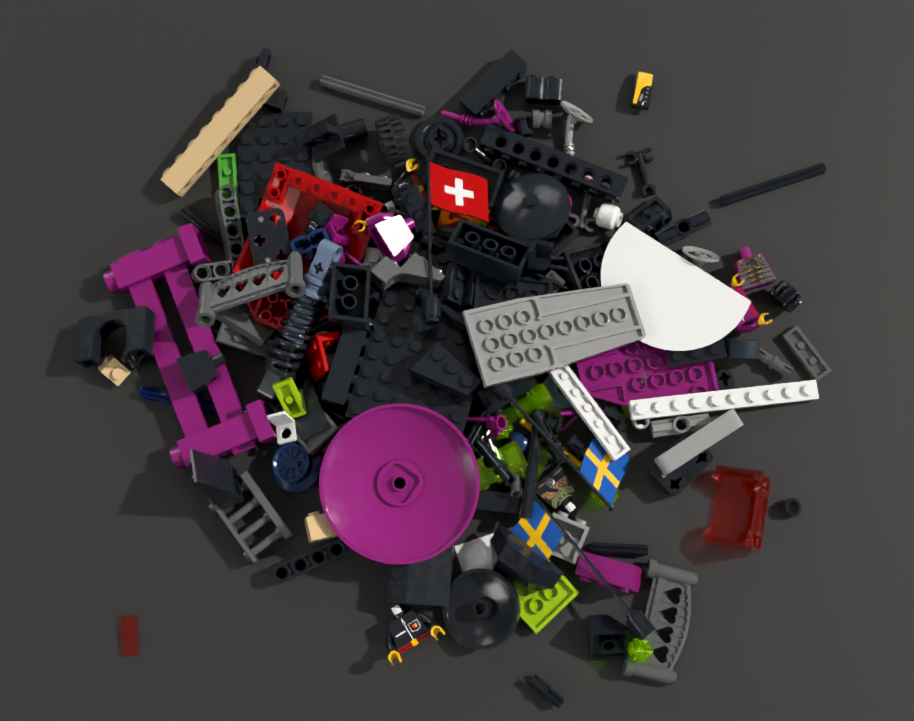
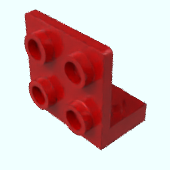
[305,331,340,382]

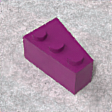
[575,551,645,593]

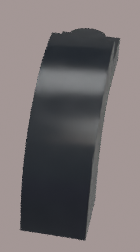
[248,48,289,113]

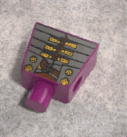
[733,246,777,293]

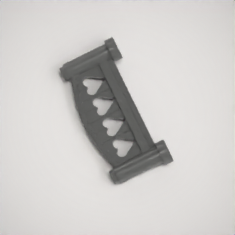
[195,251,306,327]
[622,558,698,685]

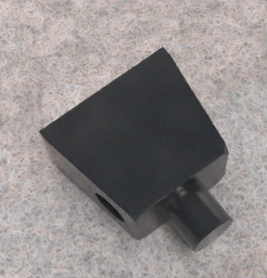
[176,350,227,394]

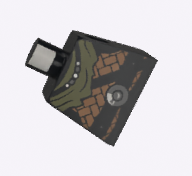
[535,465,577,514]

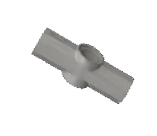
[650,413,711,438]

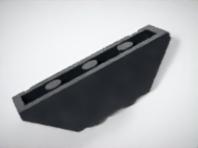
[490,525,564,593]

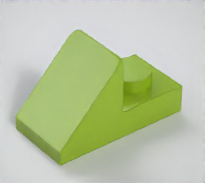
[273,377,307,418]

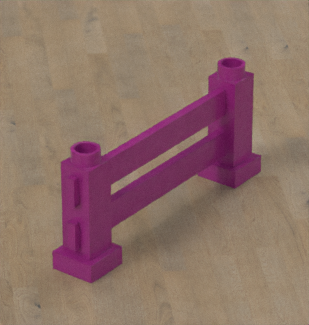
[103,223,277,470]

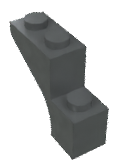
[370,253,445,292]

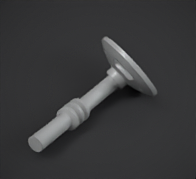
[560,101,593,175]
[682,246,720,270]

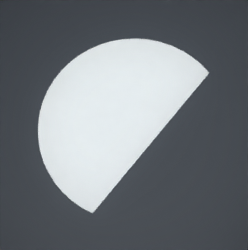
[601,222,751,351]

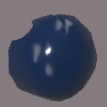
[502,431,530,460]

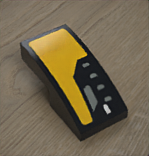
[630,70,655,111]

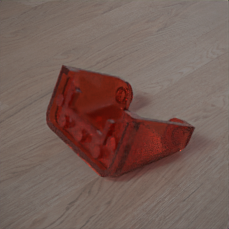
[703,465,771,553]

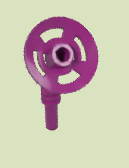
[441,99,515,132]

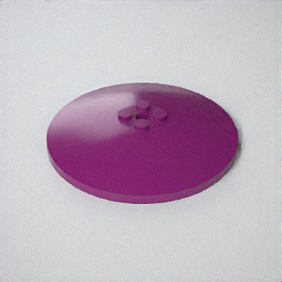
[319,403,480,564]

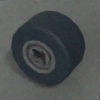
[725,338,760,360]

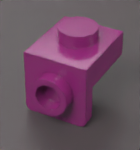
[324,213,351,246]

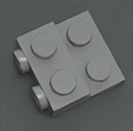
[552,510,590,564]

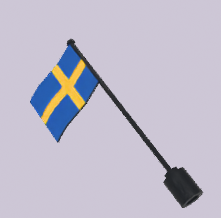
[487,382,629,511]
[511,493,656,641]

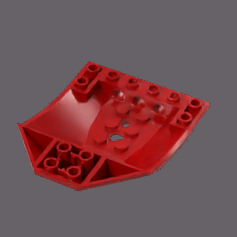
[232,162,383,329]

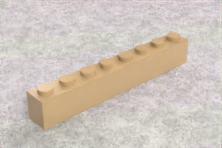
[160,66,280,197]

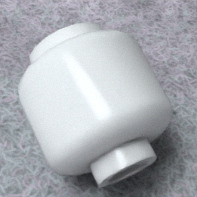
[593,203,623,230]

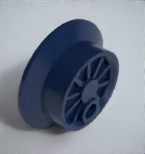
[271,440,322,492]

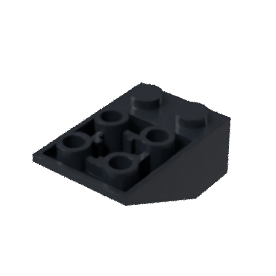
[189,449,243,510]

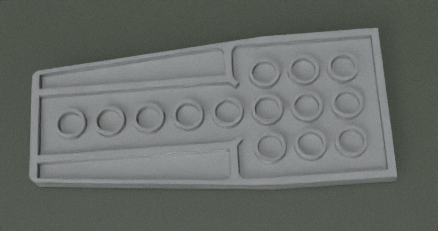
[462,283,646,388]

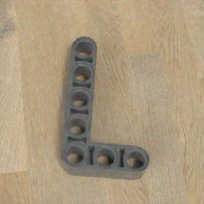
[190,184,245,284]

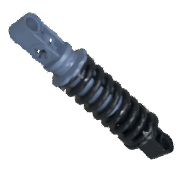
[257,239,343,405]

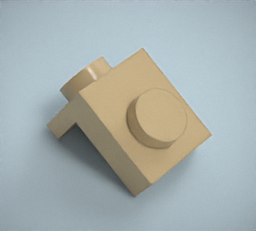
[98,354,131,386]

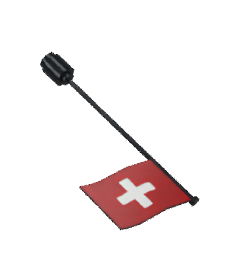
[421,157,489,326]

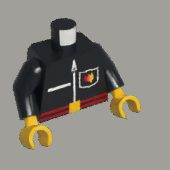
[384,159,440,213]
[385,604,445,666]

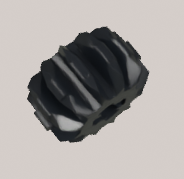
[770,280,803,313]

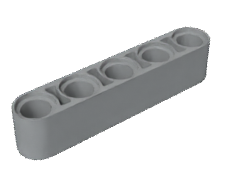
[654,408,744,476]

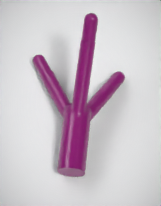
[559,407,580,432]

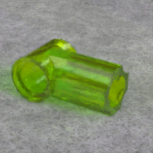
[513,384,553,420]

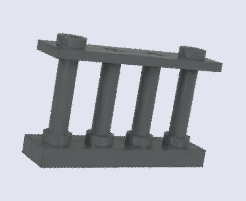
[208,471,294,563]

